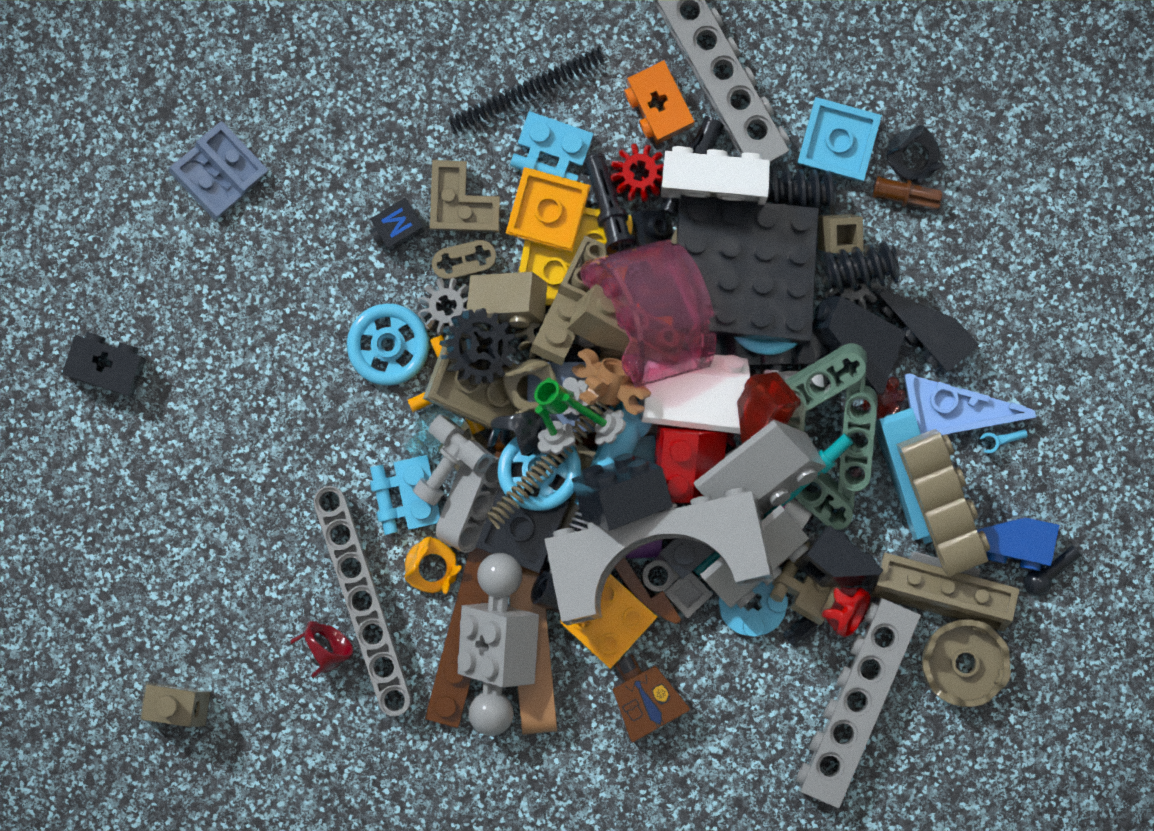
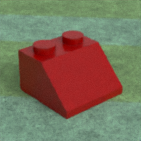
[654,424,727,503]

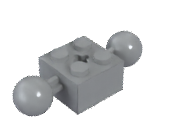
[458,553,539,736]

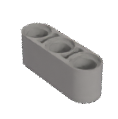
[436,455,500,553]

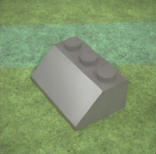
[694,420,826,520]
[700,505,810,609]

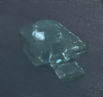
[404,404,463,457]

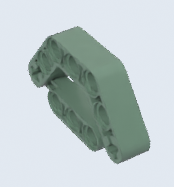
[773,343,878,530]

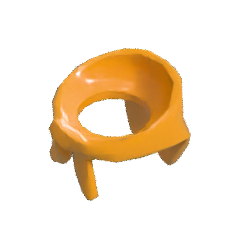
[404,537,462,594]

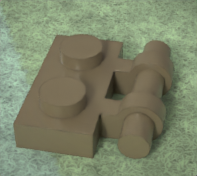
[770,541,841,625]

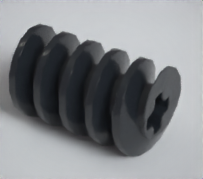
[766,168,837,215]
[824,241,900,294]

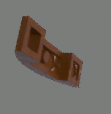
[615,557,681,624]

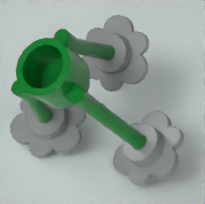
[534,377,626,454]

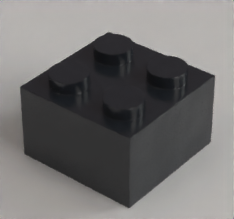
[571,453,673,531]

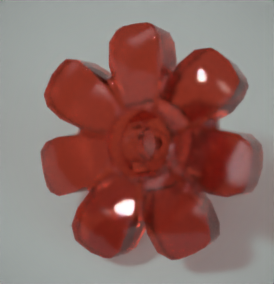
[862,377,905,419]

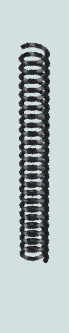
[449,45,605,134]

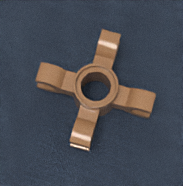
[572,349,651,415]

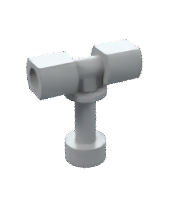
[413,415,494,506]

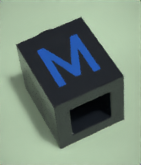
[369,197,425,252]

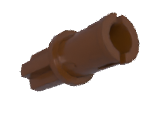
[872,176,942,210]

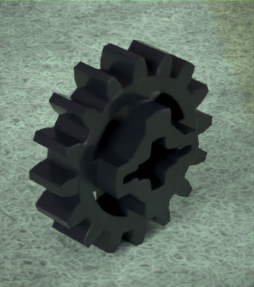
[439,308,516,385]

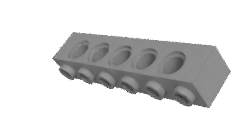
[653,0,791,166]
[795,598,921,808]

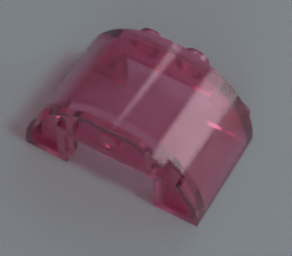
[580,239,716,388]

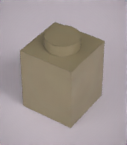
[817,214,864,253]

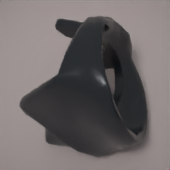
[886,125,944,183]
[487,412,546,456]

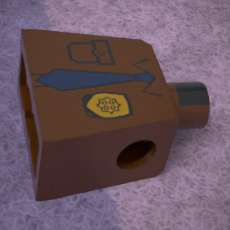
[612,654,690,743]

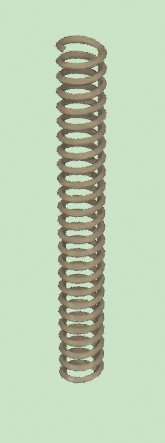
[487,401,616,529]

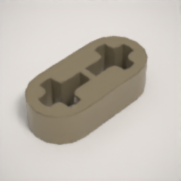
[432,240,496,281]

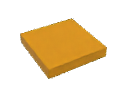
[506,167,591,253]

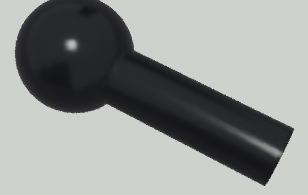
[1024,545,1082,597]

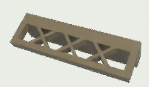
[870,553,1019,632]

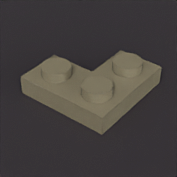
[430,160,500,232]

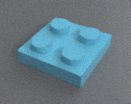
[797,97,882,183]

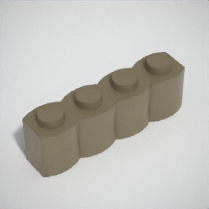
[896,429,990,577]

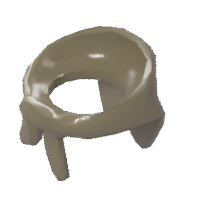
[503,359,558,414]

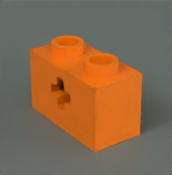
[624,60,695,145]

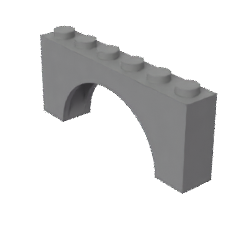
[545,488,774,625]

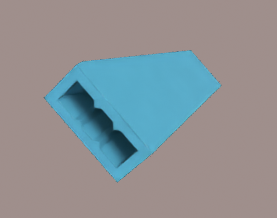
[875,408,933,544]

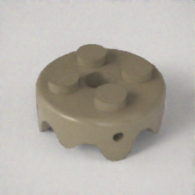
[922,620,1011,707]

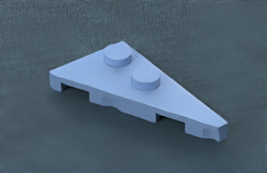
[903,373,1036,435]

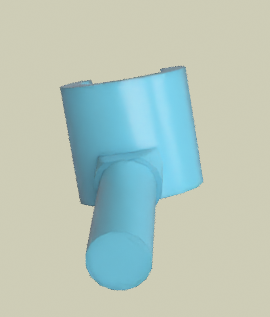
[980,429,1028,453]

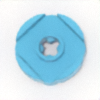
[718,581,788,637]

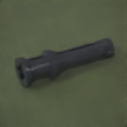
[584,153,636,255]

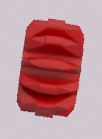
[610,144,664,203]

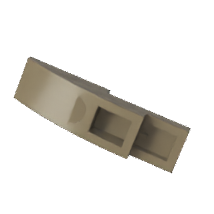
[530,236,614,366]

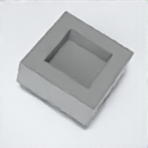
[664,572,713,618]

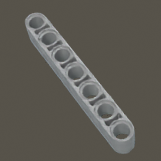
[314,486,412,716]

